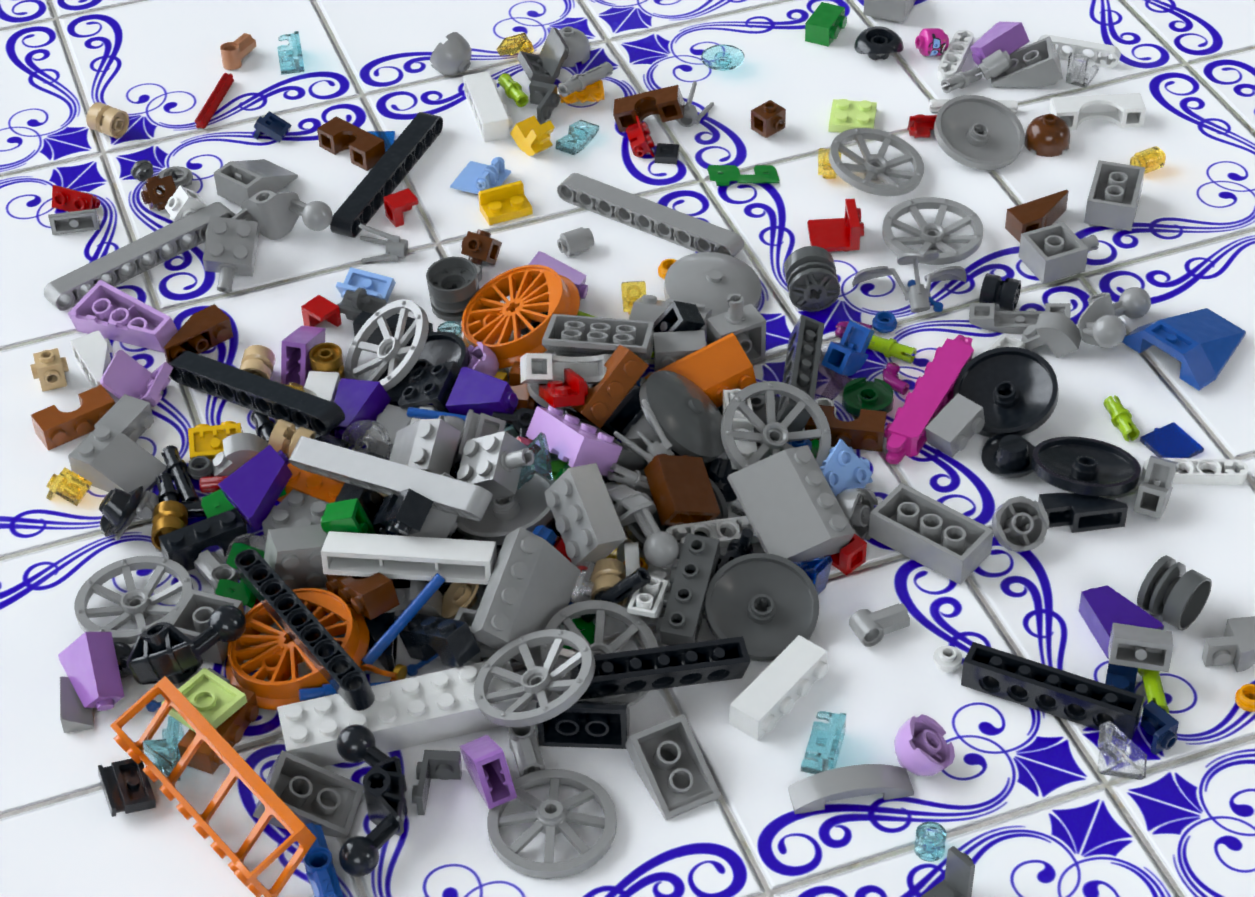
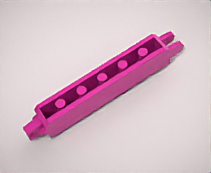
[884,335,974,465]

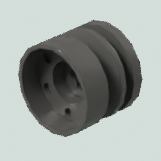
[784,246,840,312]
[426,256,480,322]
[1137,555,1212,631]

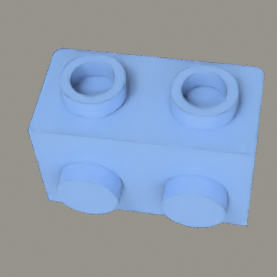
[335,267,396,302]

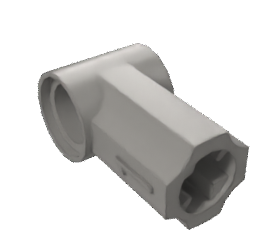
[194,550,238,595]
[848,603,910,647]
[508,725,545,776]

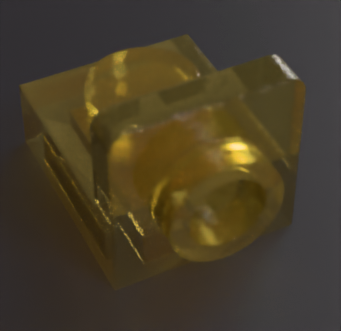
[496,33,534,56]
[46,467,92,506]

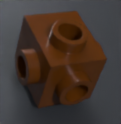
[751,100,786,138]
[141,175,177,211]
[461,229,502,265]

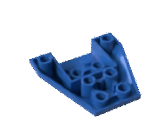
[1122,308,1246,390]

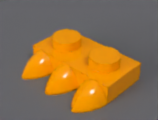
[559,80,604,104]

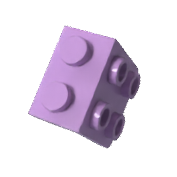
[100,350,173,407]

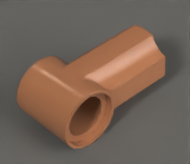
[220,33,257,70]

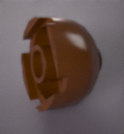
[1024,114,1070,157]

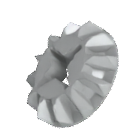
[157,166,193,189]

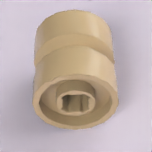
[86,102,129,139]
[239,345,276,380]
[268,419,316,458]
[590,558,628,606]

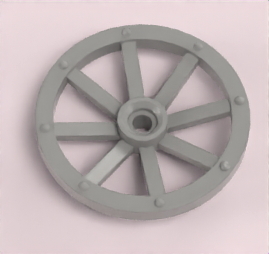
[829,128,924,196]
[882,197,983,265]
[345,299,429,391]
[721,381,831,470]
[74,556,194,644]
[539,600,659,707]
[474,629,595,727]
[487,769,617,879]

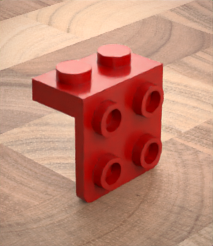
[807,198,864,252]

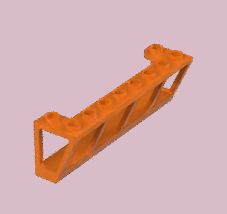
[110,676,317,897]

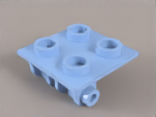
[450,157,511,194]
[820,439,873,497]

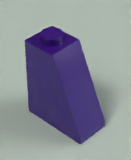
[446,367,518,417]
[332,378,391,445]
[218,445,292,531]
[1078,585,1164,659]

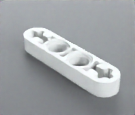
[937,30,974,82]
[1038,34,1121,68]
[1142,458,1249,485]
[666,516,759,548]

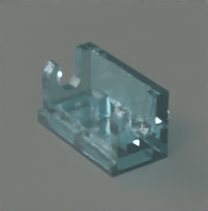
[277,31,305,75]
[801,711,847,774]

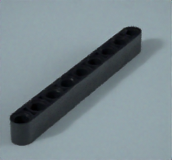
[330,112,443,238]
[168,351,345,436]
[234,549,375,711]

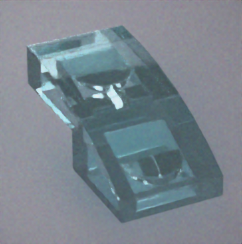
[555,120,600,155]

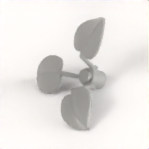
[852,250,967,313]

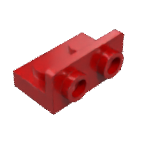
[539,368,588,408]

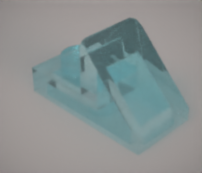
[517,432,553,490]
[143,716,185,781]

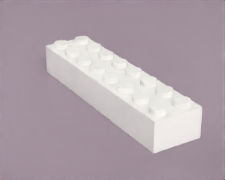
[277,660,523,767]

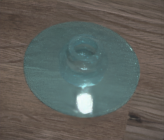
[701,44,745,71]

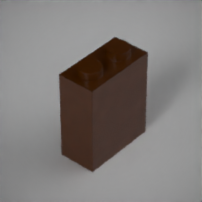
[644,454,721,526]

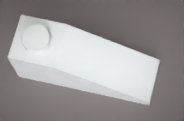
[70,330,113,391]

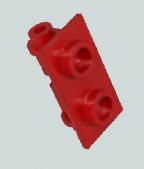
[907,114,937,138]
[626,116,655,157]
[52,185,100,212]

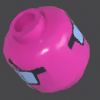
[915,28,949,56]

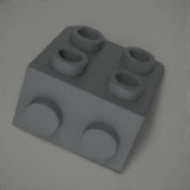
[517,27,569,84]

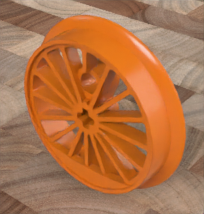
[461,265,580,369]
[226,588,370,710]

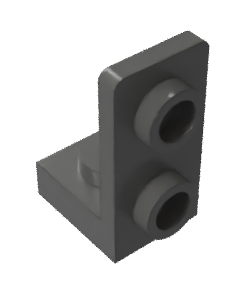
[529,80,560,125]
[412,750,462,815]
[921,846,975,897]

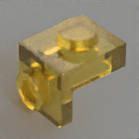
[818,148,841,179]
[621,281,646,315]

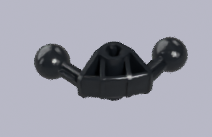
[114,605,246,685]
[337,724,408,877]

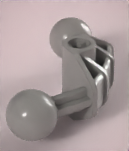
[206,190,333,240]
[1078,287,1151,348]
[605,482,679,567]

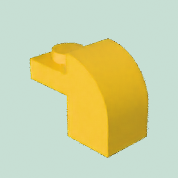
[510,116,555,156]

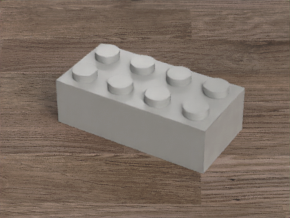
[868,483,994,585]

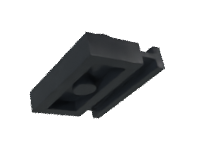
[98,758,156,817]

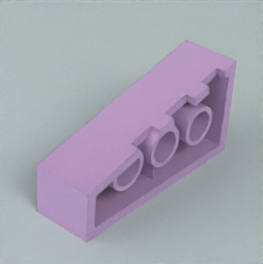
[68,280,178,353]
[525,405,623,476]

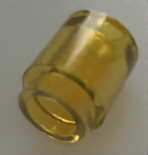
[1130,146,1166,174]

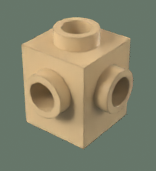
[30,348,69,392]

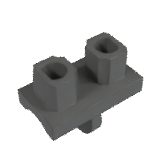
[337,287,387,321]

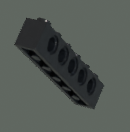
[569,636,751,700]
[961,642,1145,741]

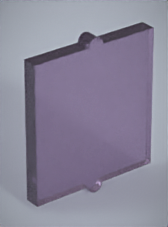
[814,364,852,400]

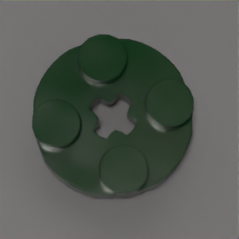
[842,377,894,417]

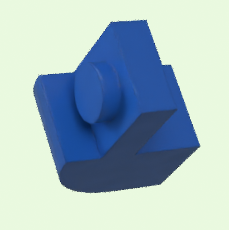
[821,320,875,376]

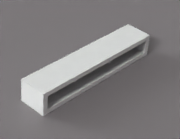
[321,531,497,585]

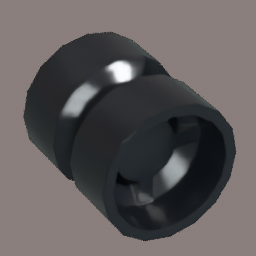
[979,273,1021,311]

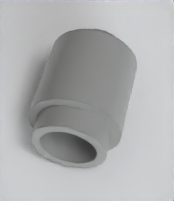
[978,49,1012,80]
[557,227,594,256]

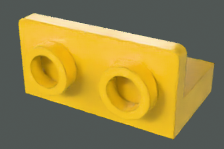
[478,181,533,226]
[188,421,243,459]

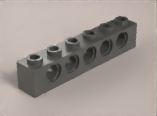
[776,314,824,432]

